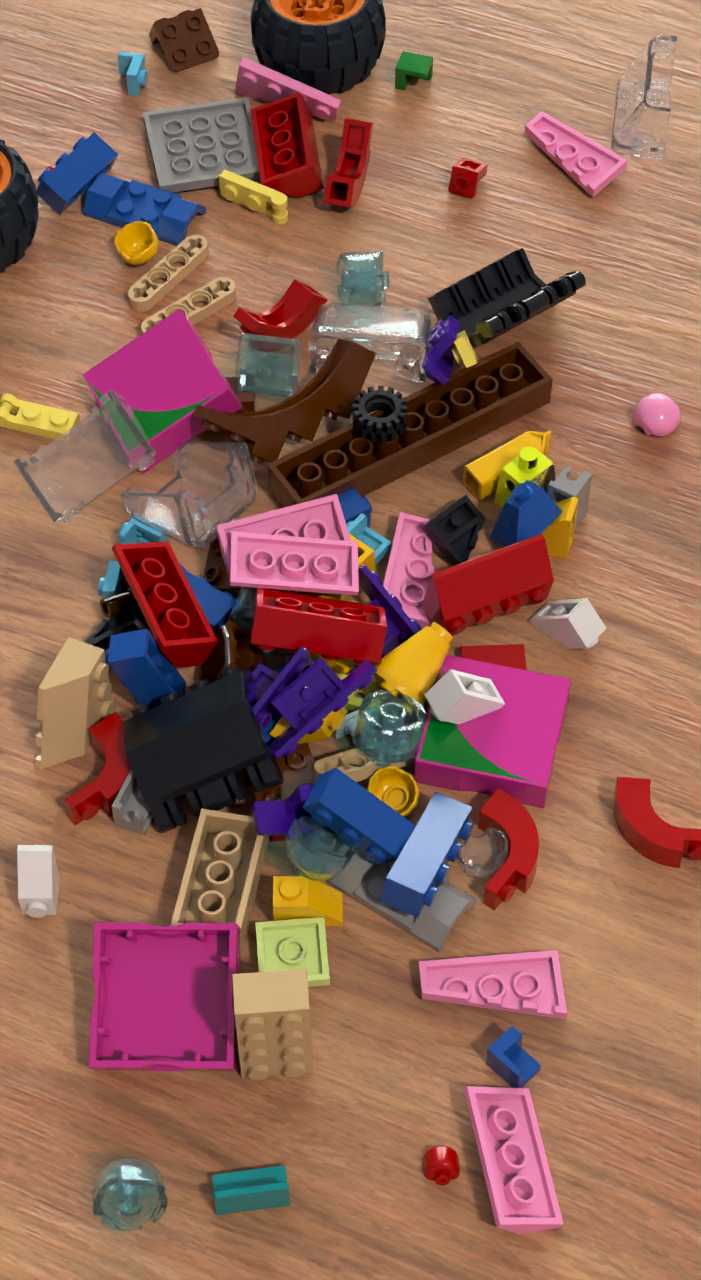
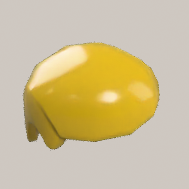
[114,221,159,265]
[367,765,420,817]

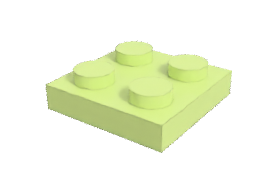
[255,917,330,987]

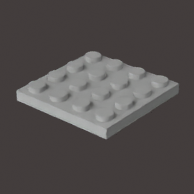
[143,97,260,193]

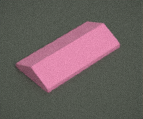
[216,494,351,587]
[229,531,359,596]
[464,1086,564,1235]

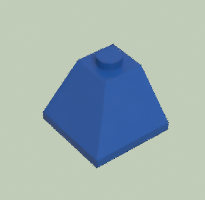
[489,480,562,548]

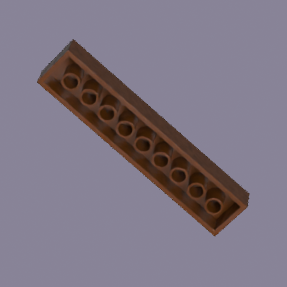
[267,341,553,507]

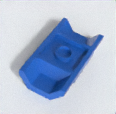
[83,173,206,246]

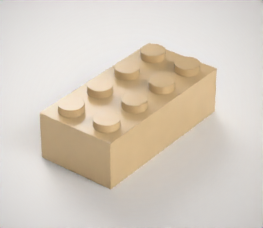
[170,808,269,957]
[232,969,313,1080]

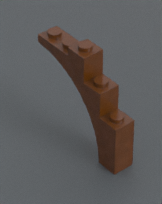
[193,339,376,466]

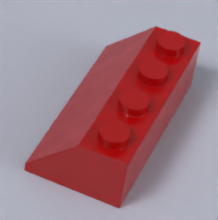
[250,92,324,198]
[421,534,554,635]
[112,542,218,668]
[250,588,387,664]

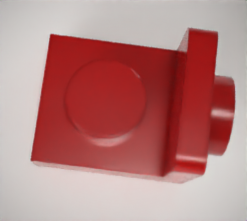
[448,158,488,198]

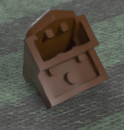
[199,620,265,684]

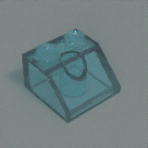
[236,333,301,397]

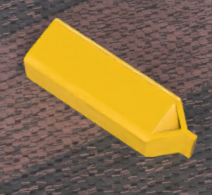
[463,430,551,501]

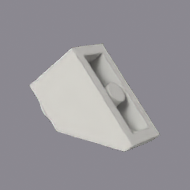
[529,598,606,650]
[425,669,505,724]
[17,845,60,918]

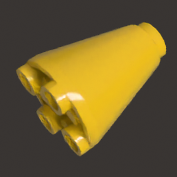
[372,622,454,715]

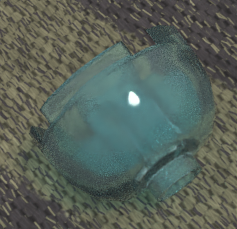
[284,816,355,881]
[92,1157,168,1231]

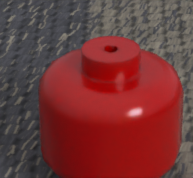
[423,1145,460,1186]

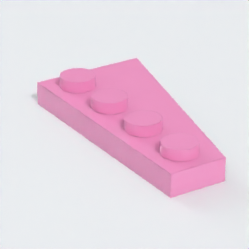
[383,512,434,628]

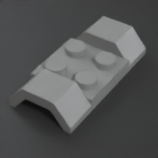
[326,844,477,952]

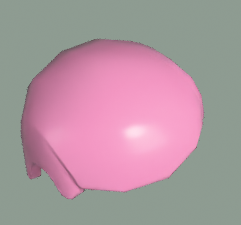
[633,394,681,437]

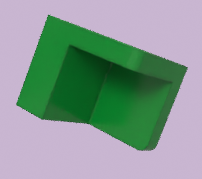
[395,51,433,91]

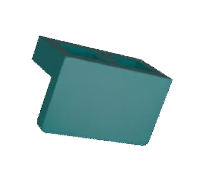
[212,1165,290,1215]

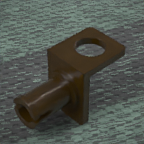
[100,574,146,622]

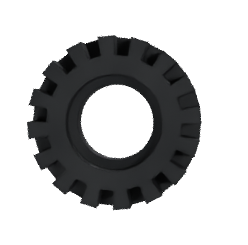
[352,385,407,443]

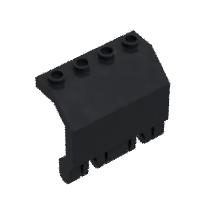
[428,248,586,346]
[123,666,284,833]

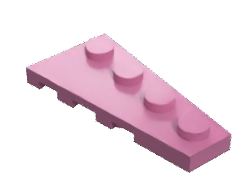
[235,57,341,122]
[525,111,627,197]
[418,950,567,1020]

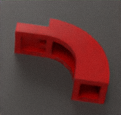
[324,118,373,207]
[233,279,328,348]
[64,712,131,825]
[614,776,701,868]
[478,788,539,911]

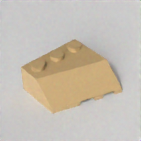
[35,637,115,770]

